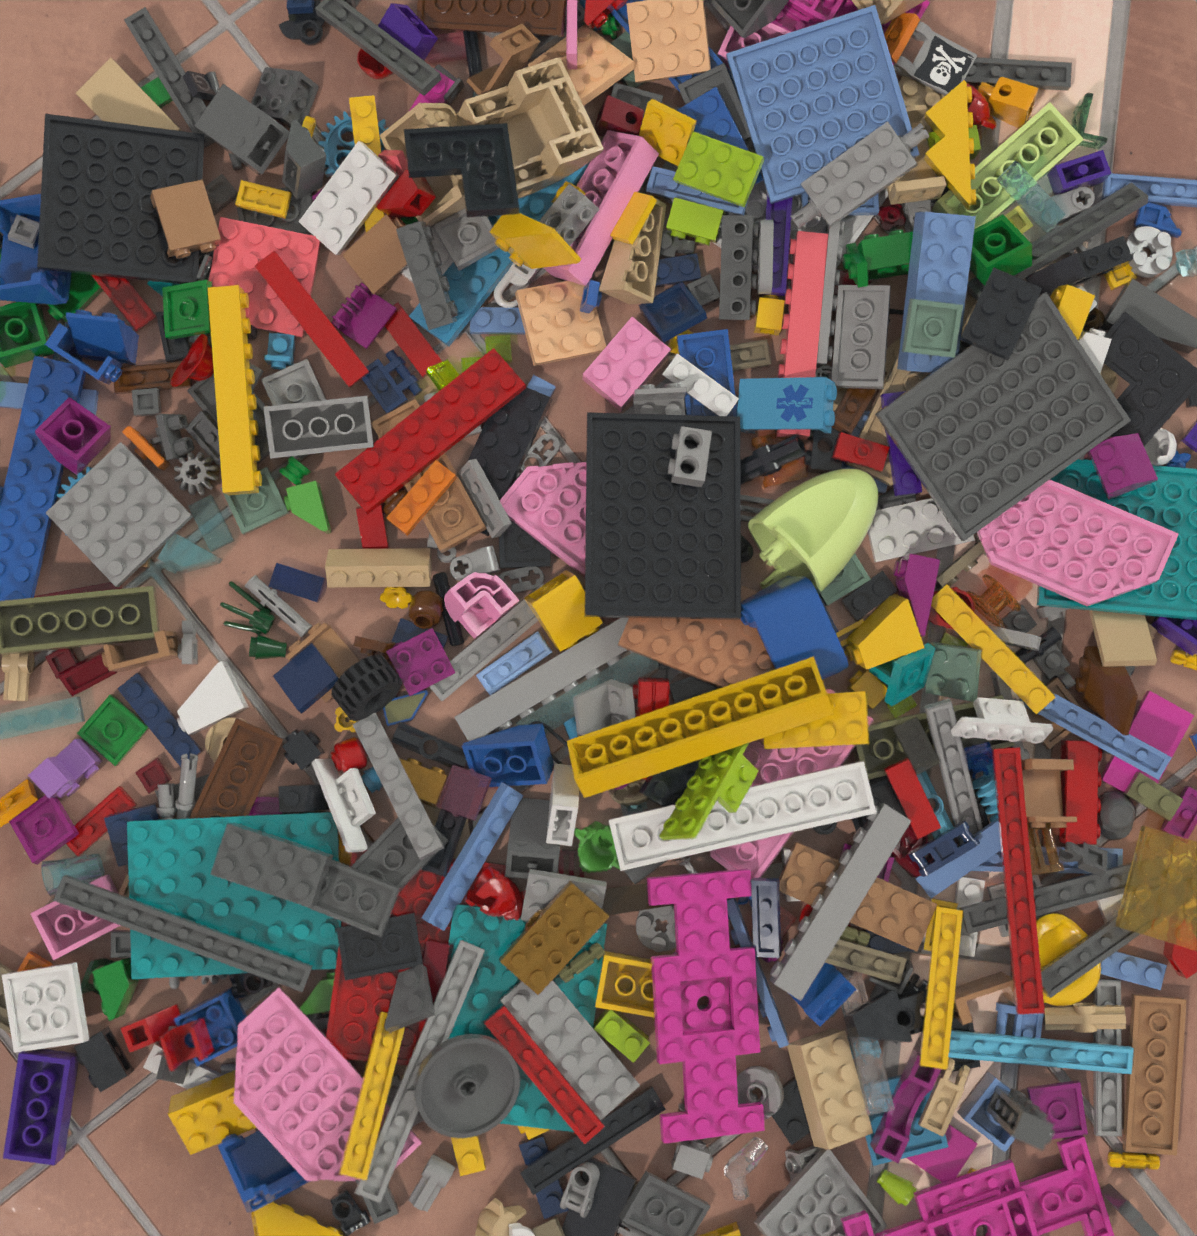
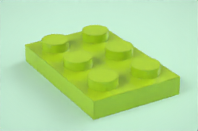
[673,131,765,207]

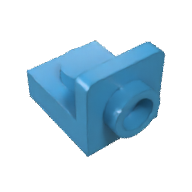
[264,333,296,370]

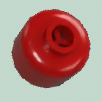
[330,737,368,773]

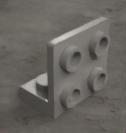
[633,383,687,415]
[573,679,635,737]

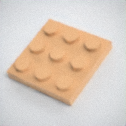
[626,0,711,83]
[528,24,635,106]
[515,281,606,366]

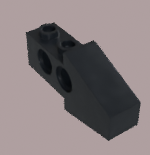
[1023,236,1133,297]
[843,989,955,1043]

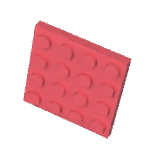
[209,217,321,338]

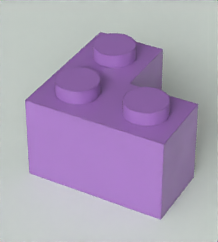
[28,739,103,798]

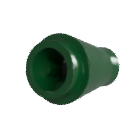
[249,635,287,660]

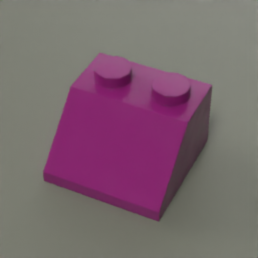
[35,397,111,475]
[1088,433,1158,500]

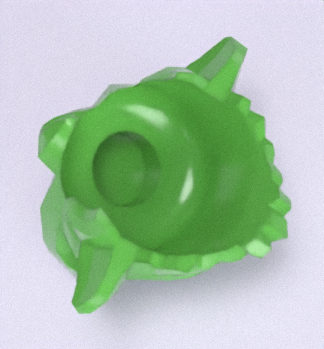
[574,821,620,873]

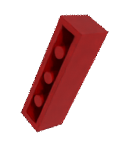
[1059,740,1102,845]

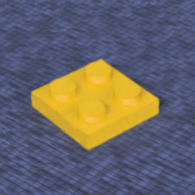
[639,99,697,166]

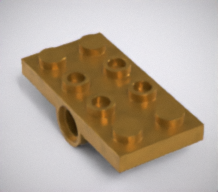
[499,881,609,995]

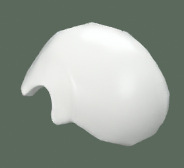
[1144,428,1177,466]

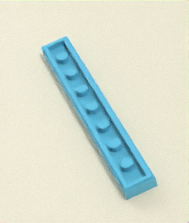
[948,1030,1134,1074]

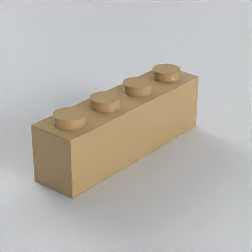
[325,548,432,588]

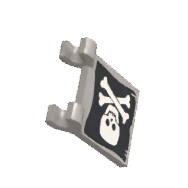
[894,21,977,96]

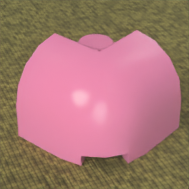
[444,572,519,639]

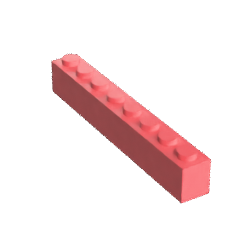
[776,231,828,440]

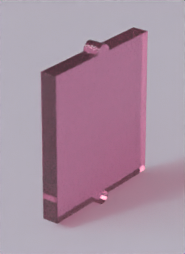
[436,765,492,821]

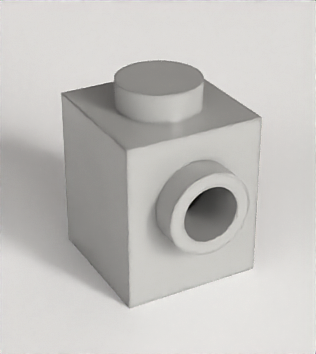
[671,1140,713,1179]

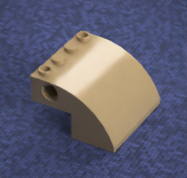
[457,57,604,199]

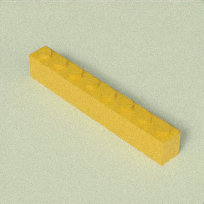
[208,285,262,495]

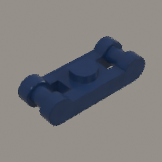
[908,820,980,877]

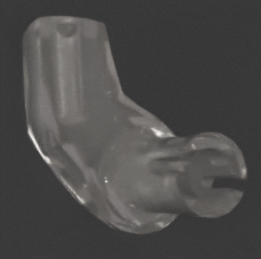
[724,1137,768,1201]

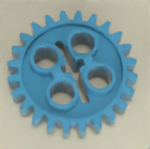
[318,111,389,177]

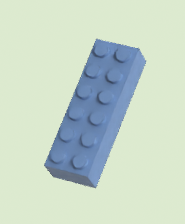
[897,212,976,373]

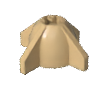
[475,1198,527,1236]

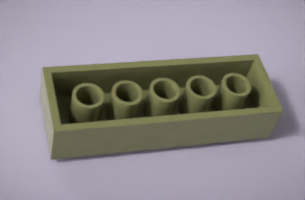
[0,586,160,655]
[853,695,1015,779]

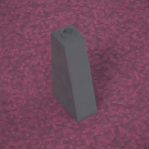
[1100,279,1197,353]

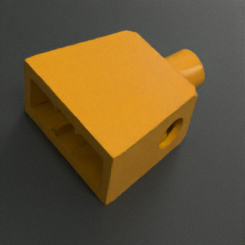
[978,77,1039,129]

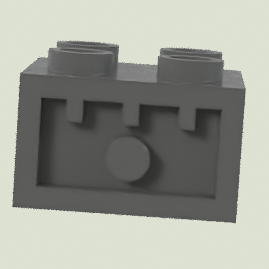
[251,67,319,127]

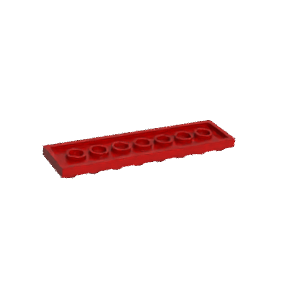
[335,348,526,515]

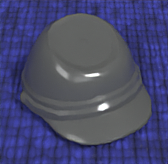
[1097,791,1136,840]

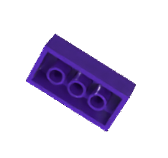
[3,1049,79,1165]

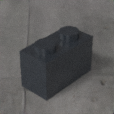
[74,1026,134,1092]

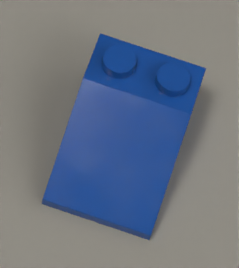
[462,724,554,788]

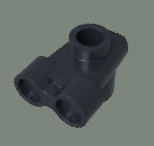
[229,973,273,999]
[330,1189,371,1236]

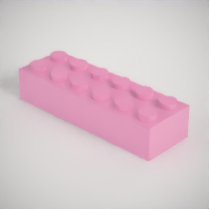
[544,130,659,286]

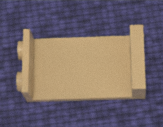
[887,104,946,205]

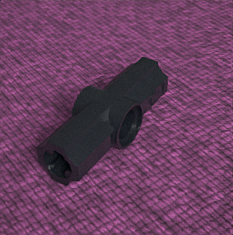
[740,435,806,485]
[391,721,467,772]

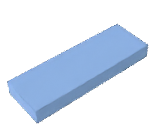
[476,631,552,696]

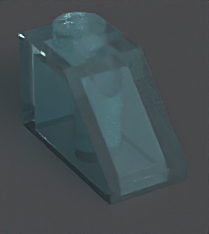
[157,533,222,574]

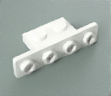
[951,697,1053,744]
[312,759,376,853]

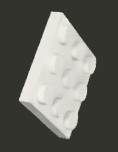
[2,962,89,1053]

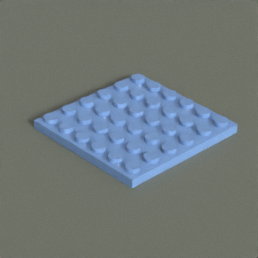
[726,5,920,204]

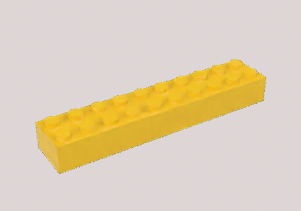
[567,657,834,798]

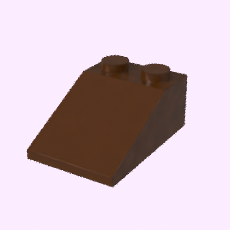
[1075,646,1138,735]

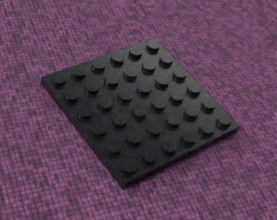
[37,113,204,284]

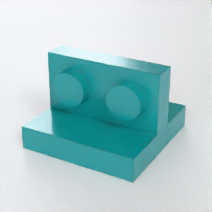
[869,643,935,706]

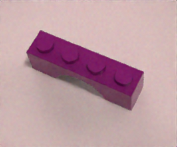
[870,1049,941,1164]

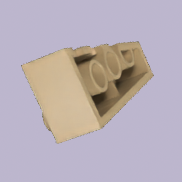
[599,198,666,304]

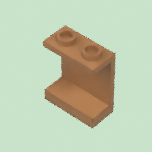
[466,24,540,95]
[150,180,221,258]
[342,214,407,296]
[286,623,360,703]
[102,630,179,672]
[1021,759,1077,828]
[953,972,1015,1025]

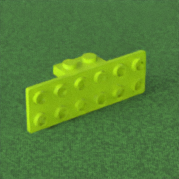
[659,743,759,840]

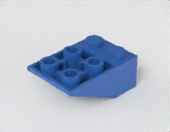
[66,310,139,365]

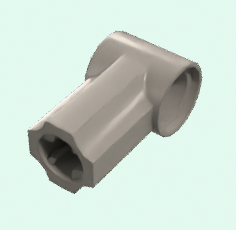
[409,1154,455,1212]

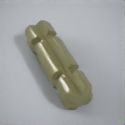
[839,926,870,946]
[558,943,605,983]

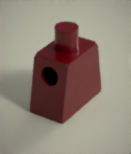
[594,95,644,136]

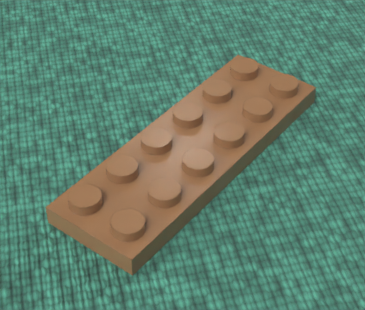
[371,399,486,554]
[779,842,937,952]
[1122,994,1187,1156]

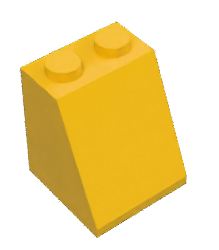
[524,570,603,652]
[845,594,924,670]

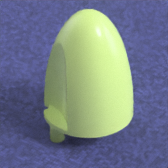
[748,469,878,595]

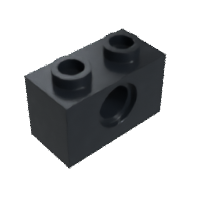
[804,427,842,474]

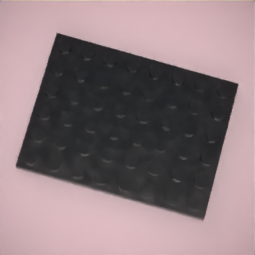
[584,412,741,620]

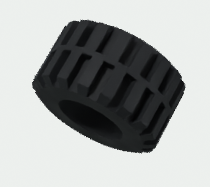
[331,654,402,721]

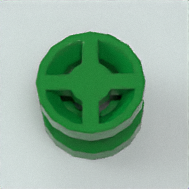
[279,456,311,486]

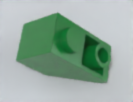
[92,958,139,1021]

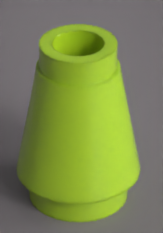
[876,1169,917,1206]

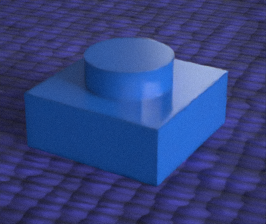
[580,280,602,314]

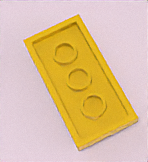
[764,691,869,749]

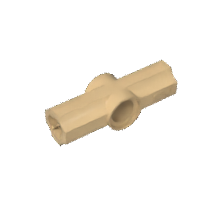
[1,652,35,701]
[1044,1003,1126,1033]

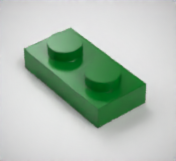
[842,243,868,288]

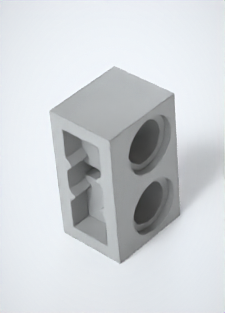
[539,184,599,246]
[668,426,712,487]

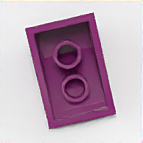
[893,554,940,637]

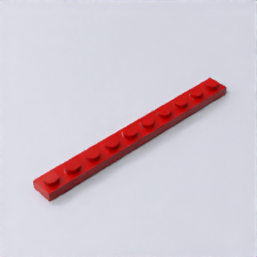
[992,747,1045,1015]

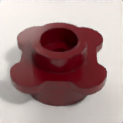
[878,204,906,231]

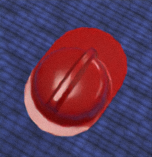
[170,334,214,387]

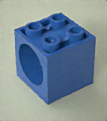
[174,987,247,1067]

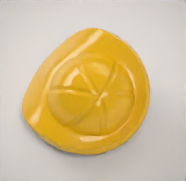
[1036,913,1101,1006]

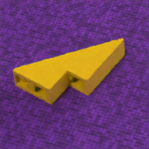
[924,80,976,210]
[251,1202,342,1236]

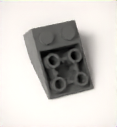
[194,84,290,174]
[505,798,560,879]

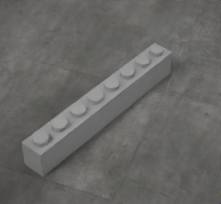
[454,618,633,741]
[770,803,911,1001]

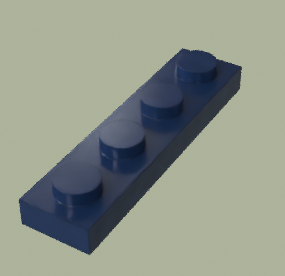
[117,673,203,767]

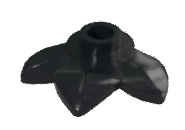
[279,0,325,46]

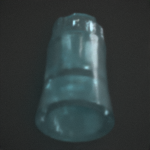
[41,853,104,896]

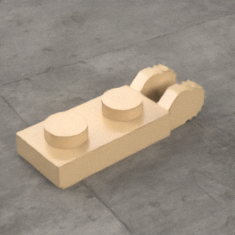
[918,1058,970,1137]

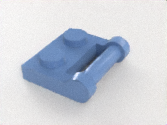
[995,1002,1044,1038]

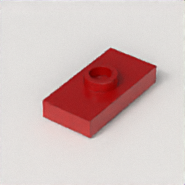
[832,432,889,472]

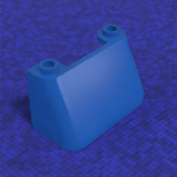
[0,194,71,305]
[740,576,849,680]
[218,1130,310,1213]

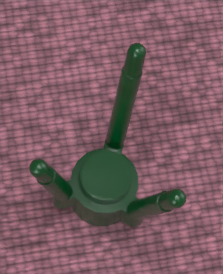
[220,581,275,635]

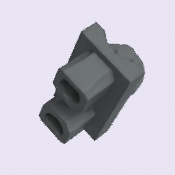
[150,414,194,460]

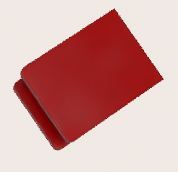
[160,1018,214,1071]

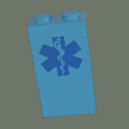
[737,377,837,434]

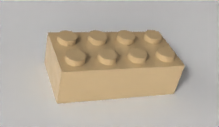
[787,1029,873,1150]

